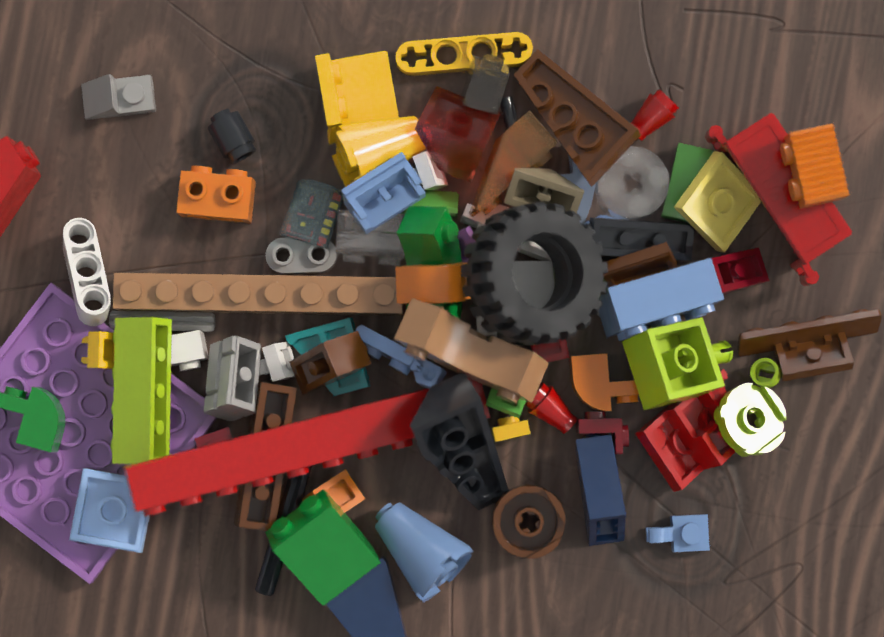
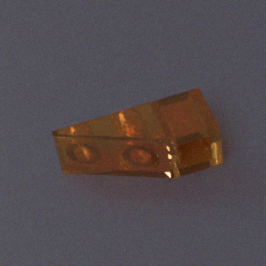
[469,110,558,217]

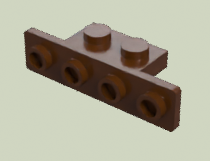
[737,309,882,382]

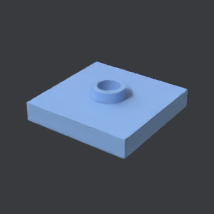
[69,468,149,553]

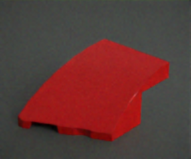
[635,369,735,492]

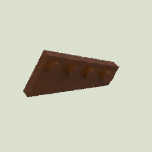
[514,49,641,187]

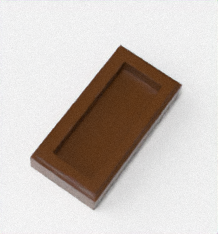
[603,242,678,288]

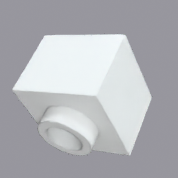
[171,330,209,371]

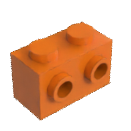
[176,166,256,224]

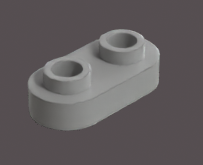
[265,237,337,274]

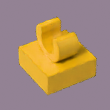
[81,331,115,369]

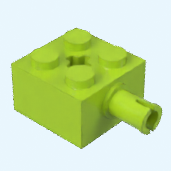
[622,317,733,411]

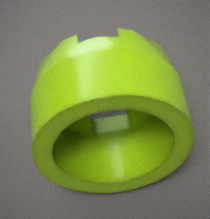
[750,358,781,388]

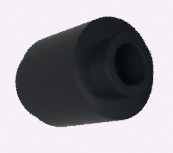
[207,109,256,164]

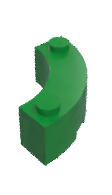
[396,206,462,347]

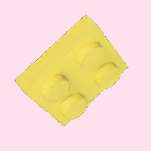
[674,151,761,253]

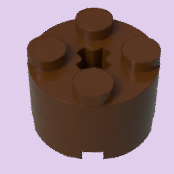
[492,484,565,559]

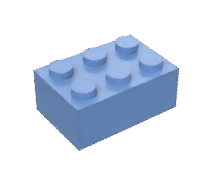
[598,258,724,341]

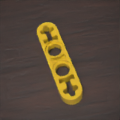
[395,32,533,76]

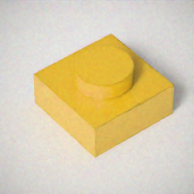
[492,416,531,442]

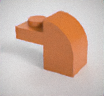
[395,262,471,304]
[569,354,639,411]

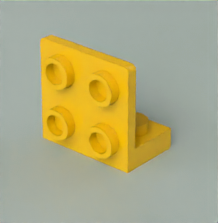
[315,51,399,129]

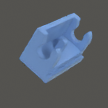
[341,152,426,234]

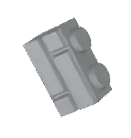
[203,336,261,421]

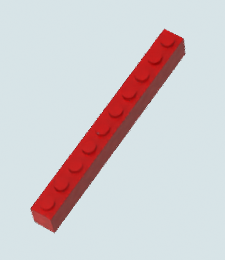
[123,378,490,516]

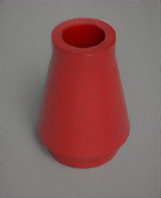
[631,89,679,142]
[525,382,577,434]

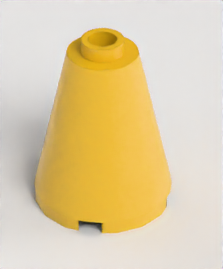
[327,116,430,187]

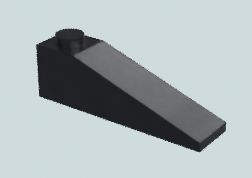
[410,372,509,510]

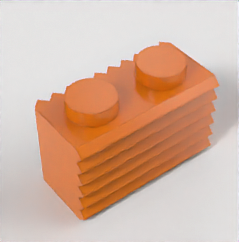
[780,124,849,209]

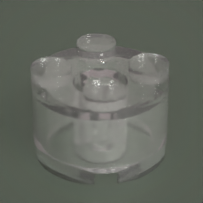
[595,146,670,220]

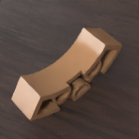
[394,298,549,404]

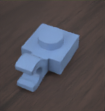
[646,514,710,552]

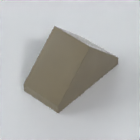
[504,168,584,213]

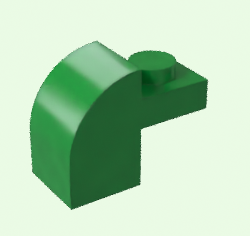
[0,386,65,453]

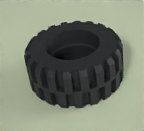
[461,202,608,346]

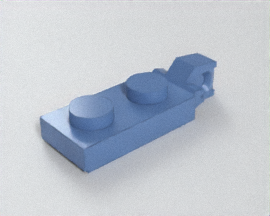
[356,325,447,389]

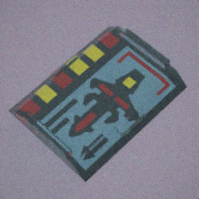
[279,179,344,249]

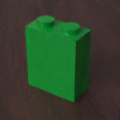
[265,488,381,606]

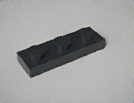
[589,217,695,261]

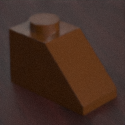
[289,331,371,395]

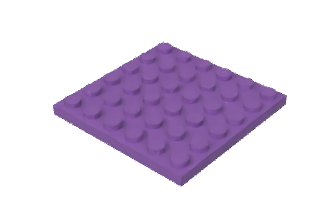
[0,283,217,584]

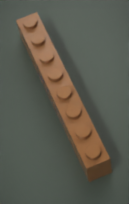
[113,273,403,316]

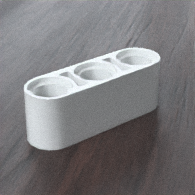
[63,218,110,326]

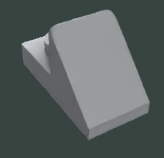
[81,74,156,120]

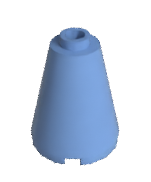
[375,503,473,602]

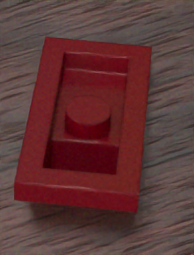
[711,247,770,295]

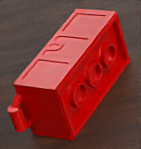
[705,113,852,286]

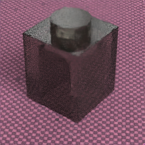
[461,54,510,114]

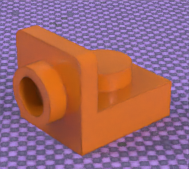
[302,469,365,513]

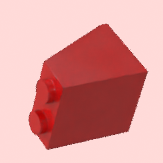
[0,136,41,237]

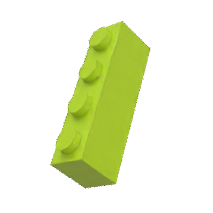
[111,317,172,464]

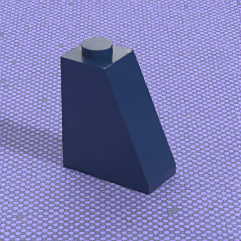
[576,433,626,546]
[326,556,407,637]

